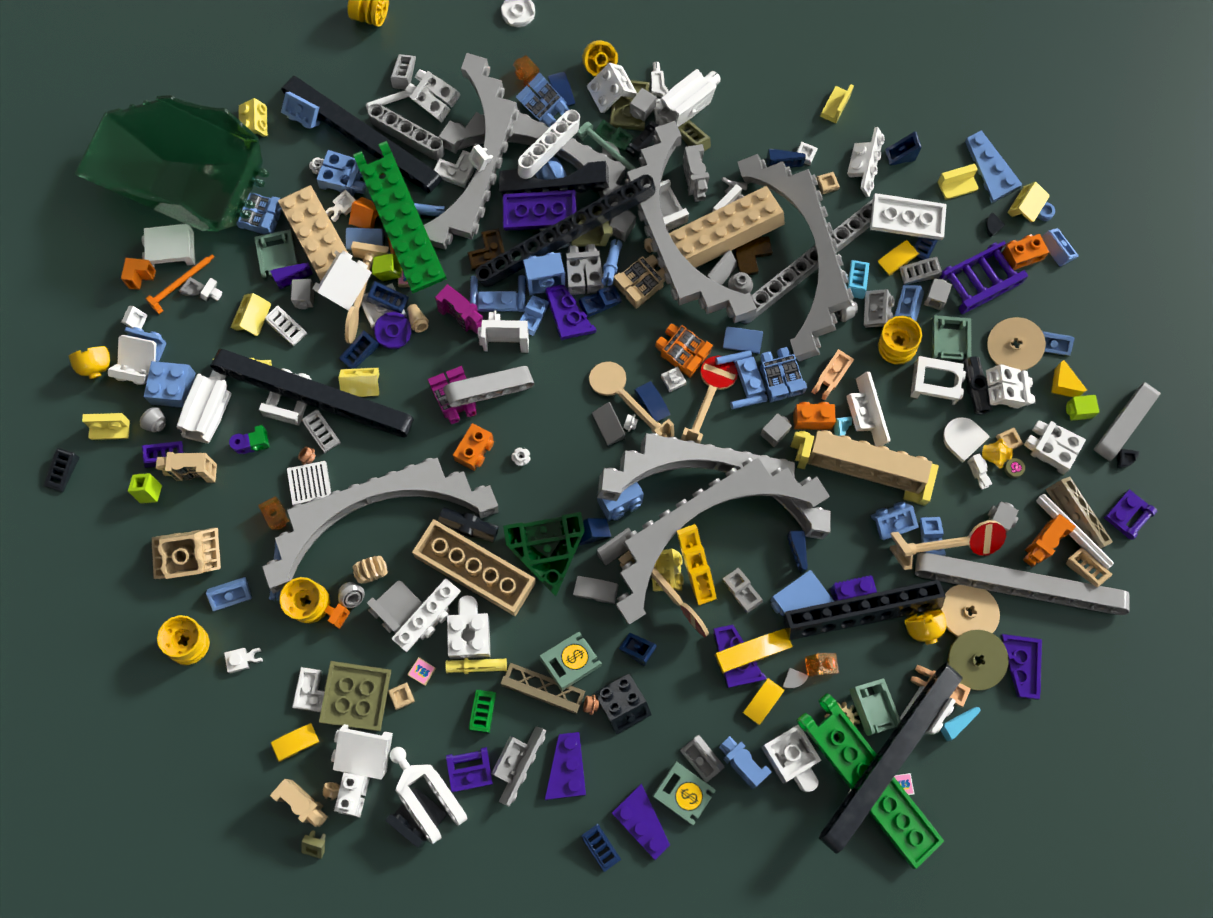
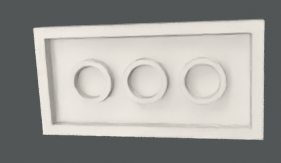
[870,193,946,240]

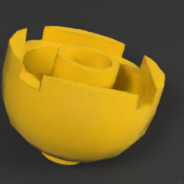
[582,40,618,76]
[69,346,110,379]
[905,610,946,645]

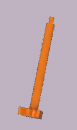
[145,254,214,314]

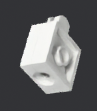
[447,595,490,659]
[761,725,821,792]

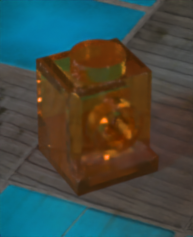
[513,55,539,87]
[258,496,290,530]

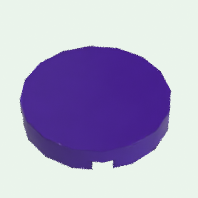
[374,312,412,349]

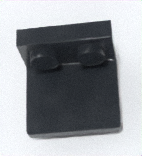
[594,674,652,734]
[385,788,447,848]

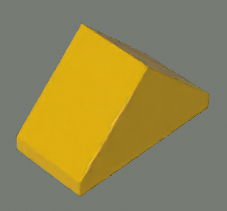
[1051,360,1087,397]

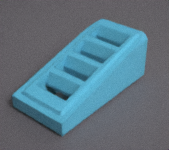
[847,260,869,299]
[940,707,981,741]

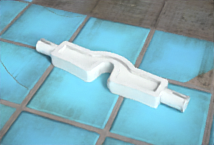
[651,62,668,126]

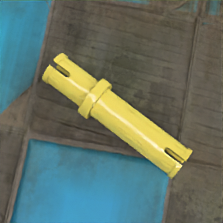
[446,658,507,674]

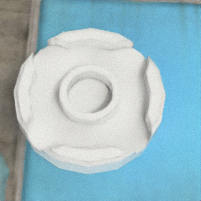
[501,0,535,27]

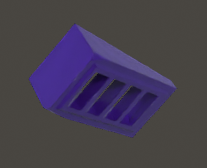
[270,262,313,289]
[142,441,184,468]

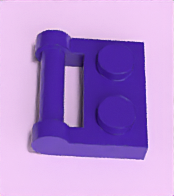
[1104,489,1157,540]
[446,747,493,793]

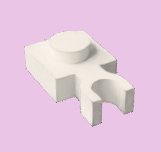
[325,189,356,222]
[967,454,992,490]
[224,648,263,673]

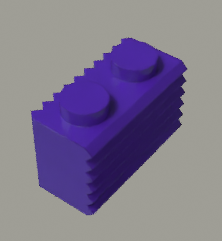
[830,575,877,601]

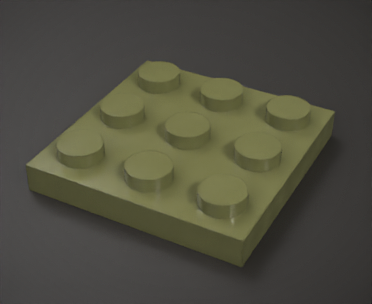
[319,661,392,732]

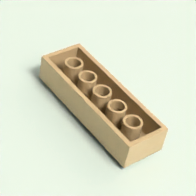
[278,185,352,282]
[669,186,785,268]
[807,430,932,494]
[412,519,536,616]

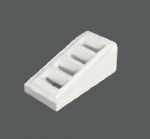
[265,306,307,346]

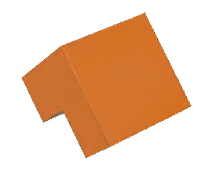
[349,197,379,228]
[121,258,156,290]

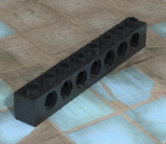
[784,580,946,640]

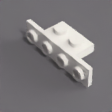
[847,127,884,197]
[846,372,890,447]
[392,579,461,652]

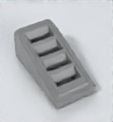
[391,54,416,89]
[899,257,942,285]
[302,410,341,453]

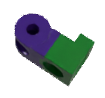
[229,425,270,454]

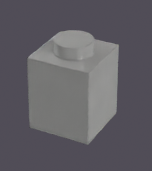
[630,88,657,121]
[924,278,952,311]
[291,279,314,309]
[760,413,792,447]

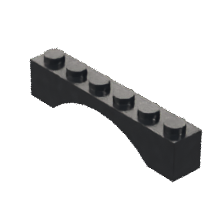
[499,161,609,196]

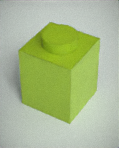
[372,254,402,281]
[1066,395,1100,421]
[128,473,162,503]

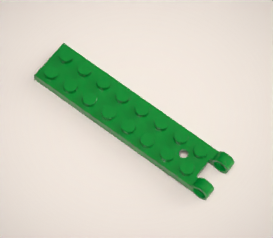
[353,141,447,293]
[796,693,944,869]

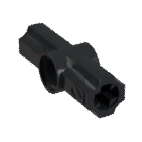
[963,356,992,415]
[438,507,499,543]

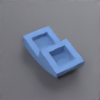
[519,295,549,336]
[920,517,946,556]

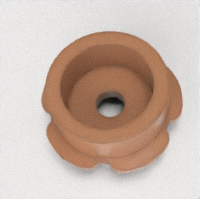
[298,446,316,465]
[583,695,599,715]

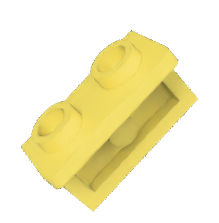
[238,98,268,139]

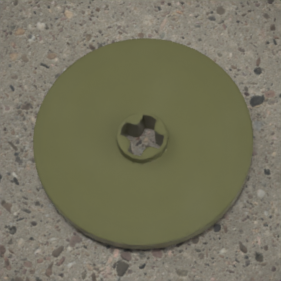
[948,630,1008,690]

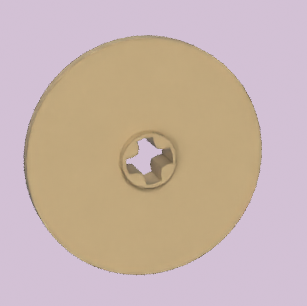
[987,317,1046,371]
[940,585,1000,637]

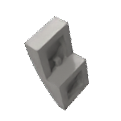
[723,568,763,613]
[573,576,619,604]

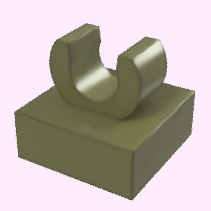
[302,830,326,859]

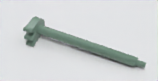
[577,122,636,171]

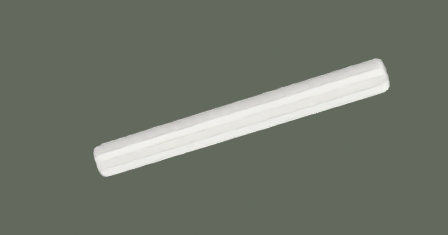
[1036,494,1114,569]

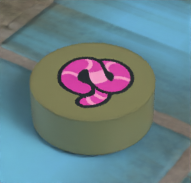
[1004,458,1025,478]

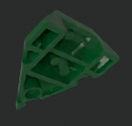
[503,512,584,597]

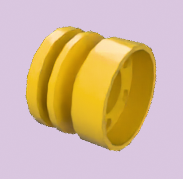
[348,0,389,27]
[878,316,922,365]
[279,577,330,624]
[157,615,210,665]

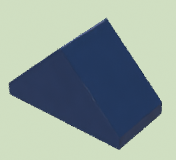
[885,131,922,165]
[578,518,611,546]
[619,633,657,666]

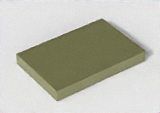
[610,80,650,131]

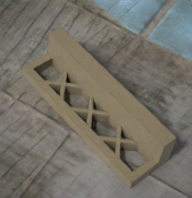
[1046,477,1113,549]
[501,663,585,715]

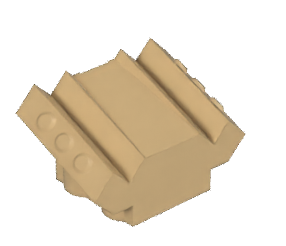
[152,528,221,579]

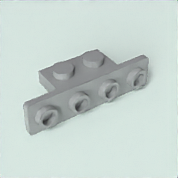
[491,726,546,807]

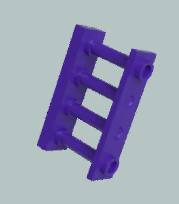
[939,241,1028,315]

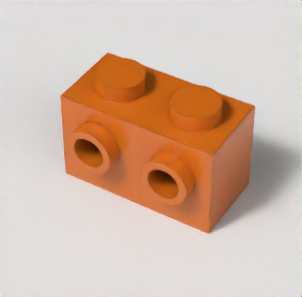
[1002,234,1049,270]
[793,402,836,430]
[453,423,494,471]

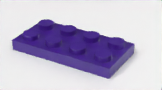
[503,190,576,231]

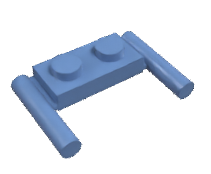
[470,275,525,312]
[715,350,768,409]

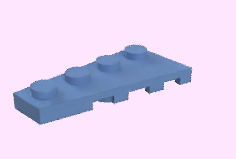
[965,130,1022,204]

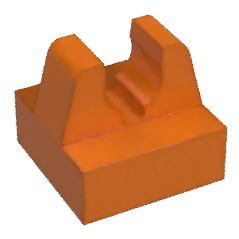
[324,604,350,629]

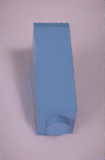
[770,570,834,616]

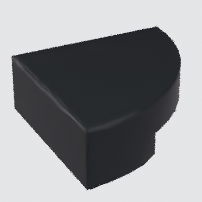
[986,212,1005,237]
[1117,449,1139,469]

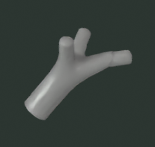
[722,177,747,193]

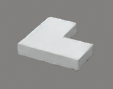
[434,150,475,188]
[292,667,324,712]

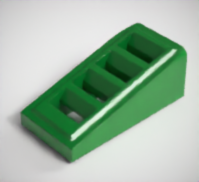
[469,690,496,734]

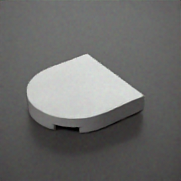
[943,418,990,463]

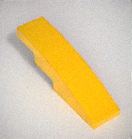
[676,524,717,605]
[715,629,793,673]

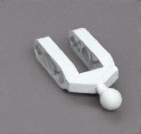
[390,747,467,844]

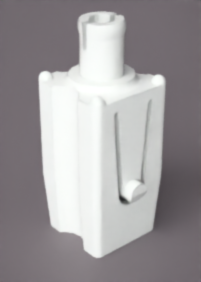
[657,69,720,127]
[177,370,231,444]

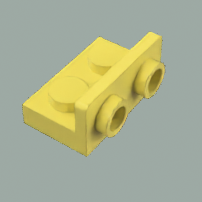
[82,413,130,440]
[791,431,814,469]
[652,549,684,592]

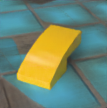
[878,240,919,276]
[743,678,784,725]
[270,723,319,762]

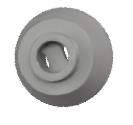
[728,272,753,294]
[836,299,858,322]
[140,408,166,432]
[338,582,365,608]

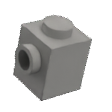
[988,502,1019,533]

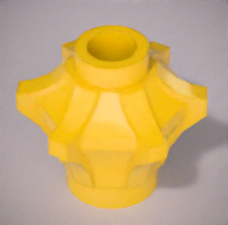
[982,438,1012,468]

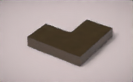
[467,228,505,271]
[734,236,773,275]

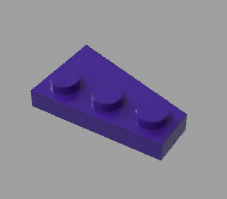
[545,284,597,340]
[713,625,767,688]
[1000,634,1042,700]
[545,732,586,800]
[612,783,670,860]

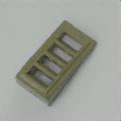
[678,120,711,151]

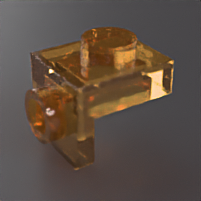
[805,653,839,677]

